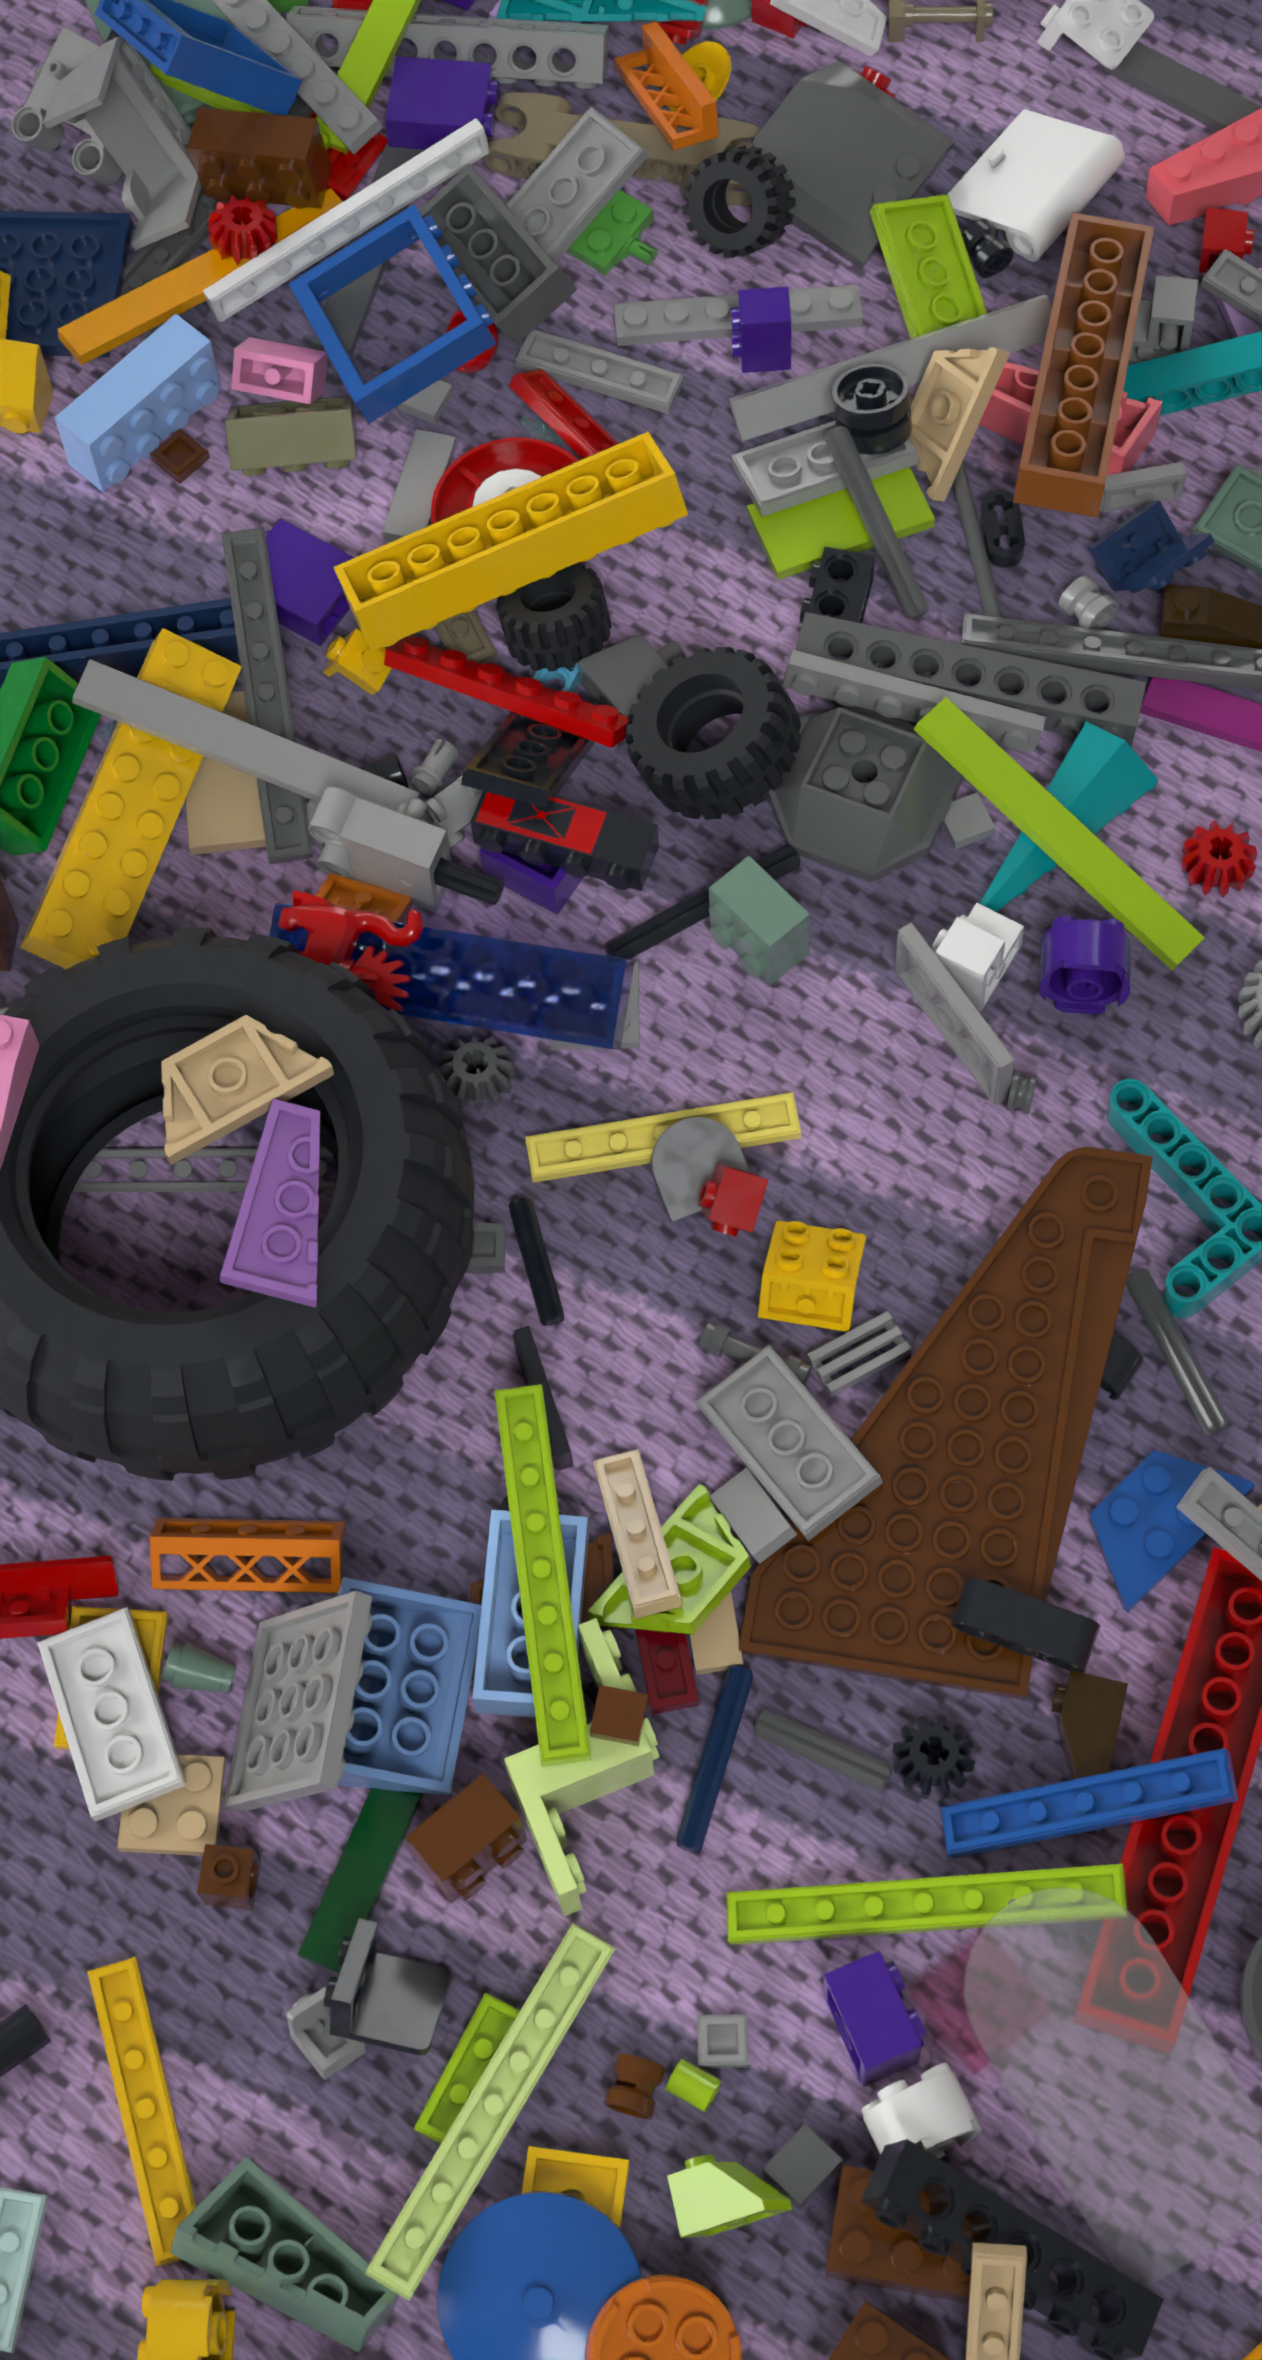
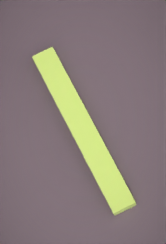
[365,1923,615,2301]

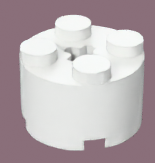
[861,2062,982,2158]

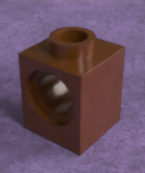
[197,1844,261,1911]

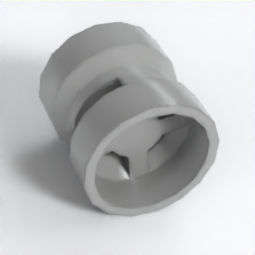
[1058,575,1119,630]

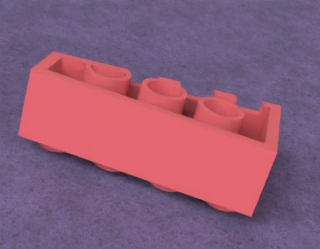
[1146,108,1262,225]
[979,362,1163,475]

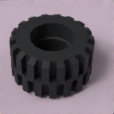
[682,145,796,258]
[496,562,612,671]

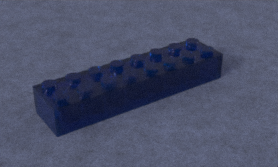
[269,903,635,1050]

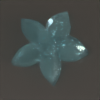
[520,415,563,448]

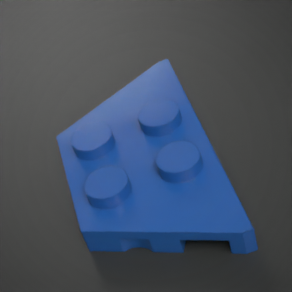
[1088,1450,1255,1613]

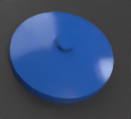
[437,2191,643,2360]

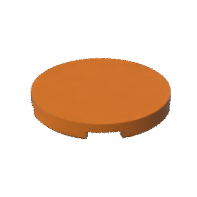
[585,2275,742,2360]

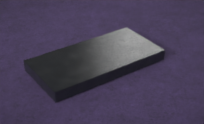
[461,711,595,808]

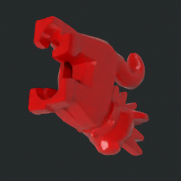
[278,890,424,1012]

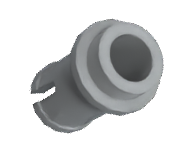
[410,739,459,796]

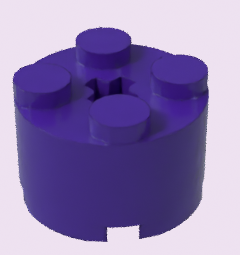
[1039,916,1131,1014]

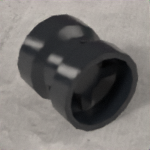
[962,219,1014,278]

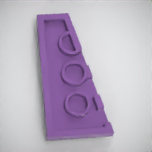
[220,1099,320,1308]

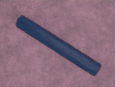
[676,1665,753,1853]

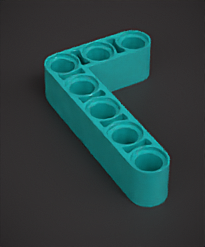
[1123,331,1262,416]
[1106,1079,1262,1318]

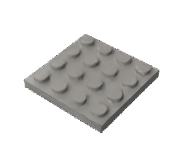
[223,1591,373,1812]

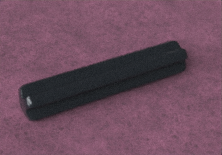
[509,1197,565,1326]

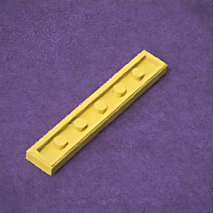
[525,1092,801,1183]

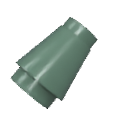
[162,1642,237,1694]

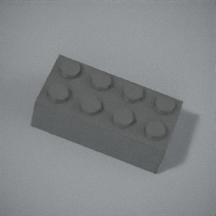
[419,164,577,346]

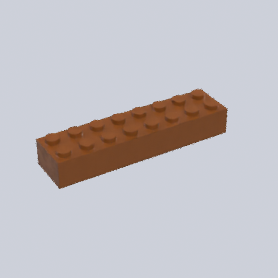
[1013,212,1154,518]

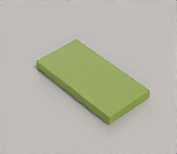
[869,194,987,339]
[747,467,935,580]

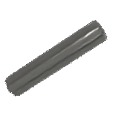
[754,1710,892,1791]

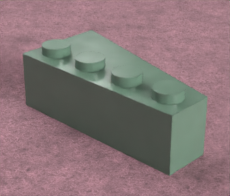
[170,2157,399,2352]

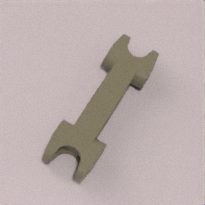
[483,92,761,206]

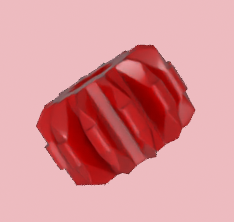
[208,194,278,265]
[1181,819,1257,898]

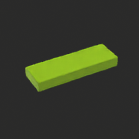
[414,1993,520,2144]

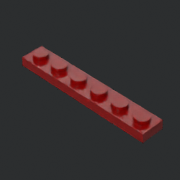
[384,636,630,748]

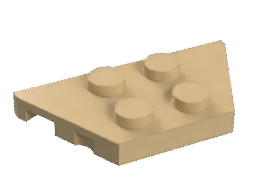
[909,348,1010,502]
[161,1015,334,1165]

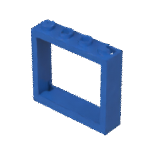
[95,0,303,116]
[289,204,497,423]

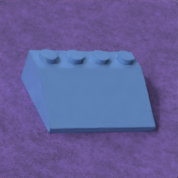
[337,1577,482,1795]

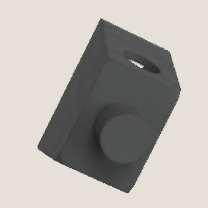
[578,635,686,717]

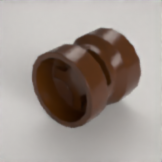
[604,2054,666,2120]

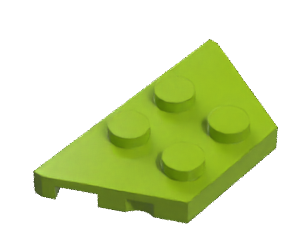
[588,1484,751,1634]

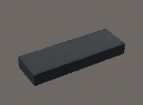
[512,1326,573,1471]

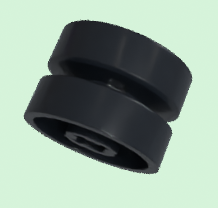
[832,363,912,455]

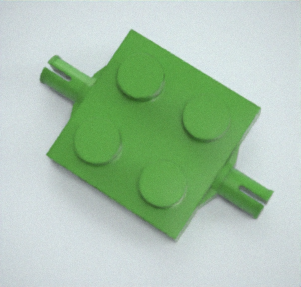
[566,190,658,276]

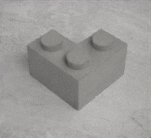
[1128,275,1198,364]

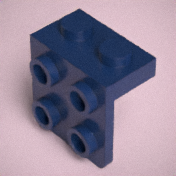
[1088,500,1215,593]

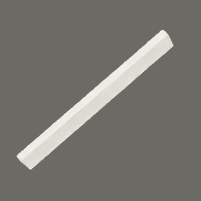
[203,118,490,322]

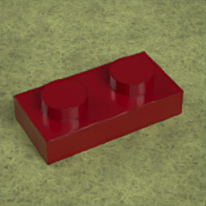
[635,1629,699,1715]

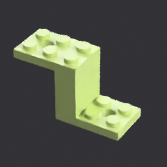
[504,1618,659,1916]

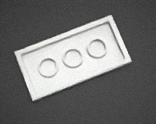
[37,1607,187,1822]

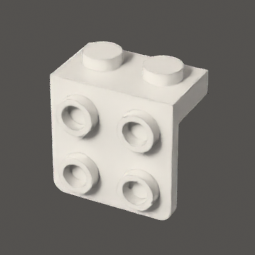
[1037,0,1154,69]

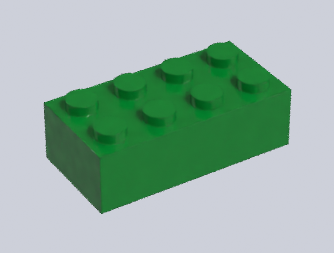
[0,657,101,856]

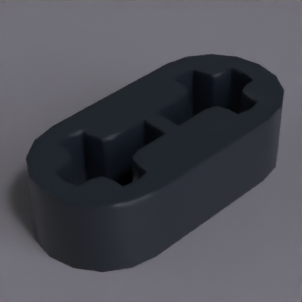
[980,490,1025,568]

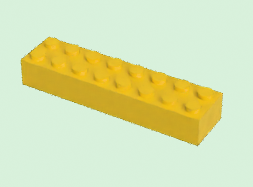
[333,432,688,652]
[20,628,242,969]

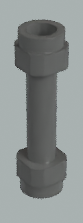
[699,1321,812,1386]

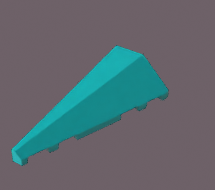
[496,0,708,22]
[979,721,1159,912]

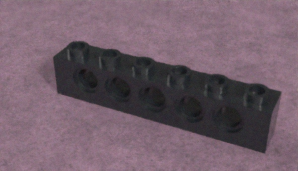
[860,2139,1164,2360]

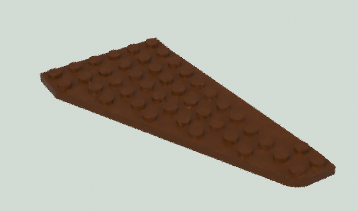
[739,1147,1153,1700]

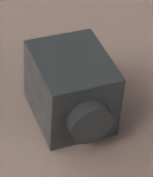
[763,2123,842,2212]

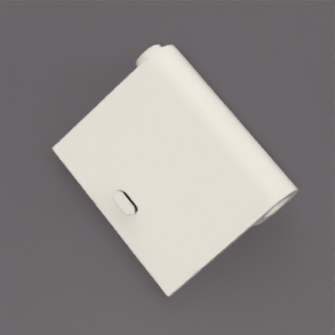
[948,109,1125,261]

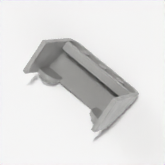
[43,36,201,250]

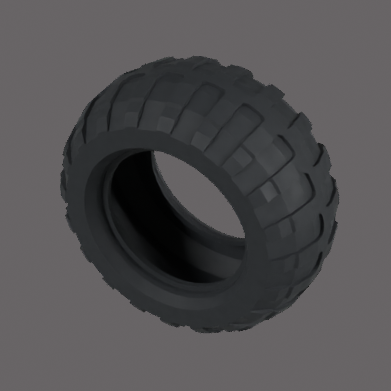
[0,927,475,1481]

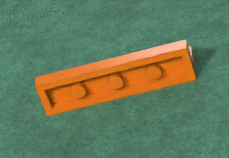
[614,21,719,150]
[149,1518,346,1593]

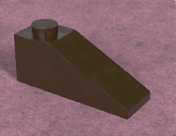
[1160,585,1262,649]
[1051,1670,1128,1835]

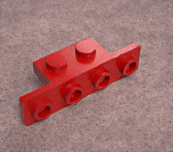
[0,1556,119,1639]

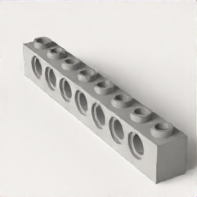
[287,6,609,89]

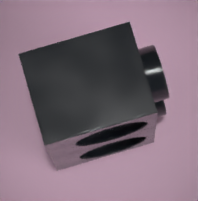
[800,547,875,624]

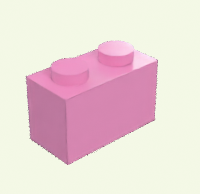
[231,337,328,404]

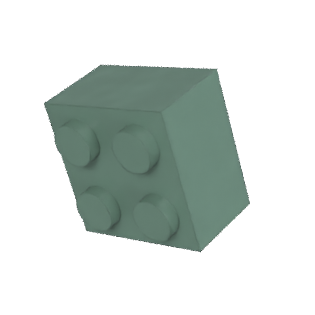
[709,856,810,986]

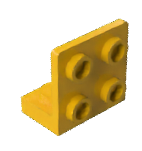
[758,1221,866,1332]

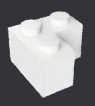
[931,903,1024,1013]

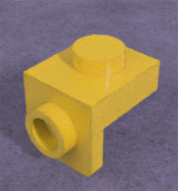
[322,628,392,695]

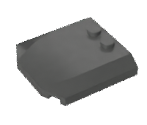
[752,61,955,269]

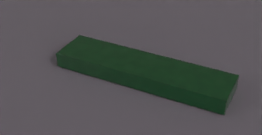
[298,1788,424,1974]

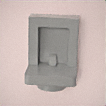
[286,1987,366,2081]

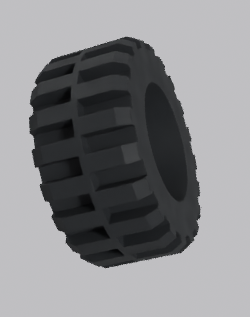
[625,647,801,820]

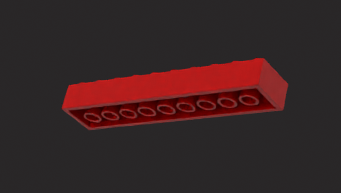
[1073,1547,1262,2054]

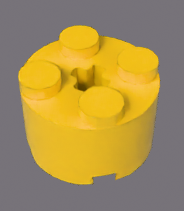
[137,2279,236,2360]

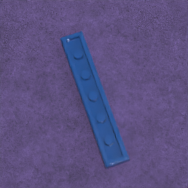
[941,1748,1238,1859]

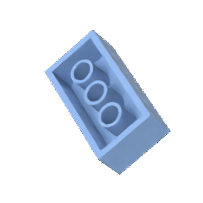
[55,314,222,492]
[472,1510,589,1718]

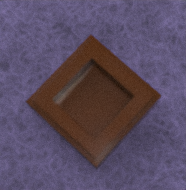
[150,428,210,484]
[589,1685,649,1746]

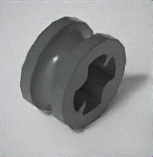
[1007,1071,1037,1115]

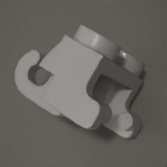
[421,775,483,851]

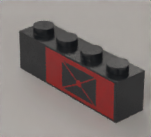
[470,791,659,892]

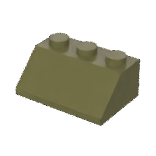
[225,395,358,476]

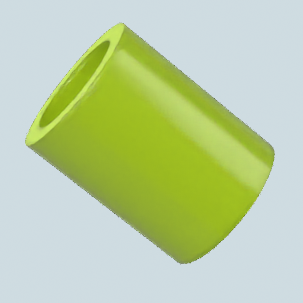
[665,2059,722,2113]

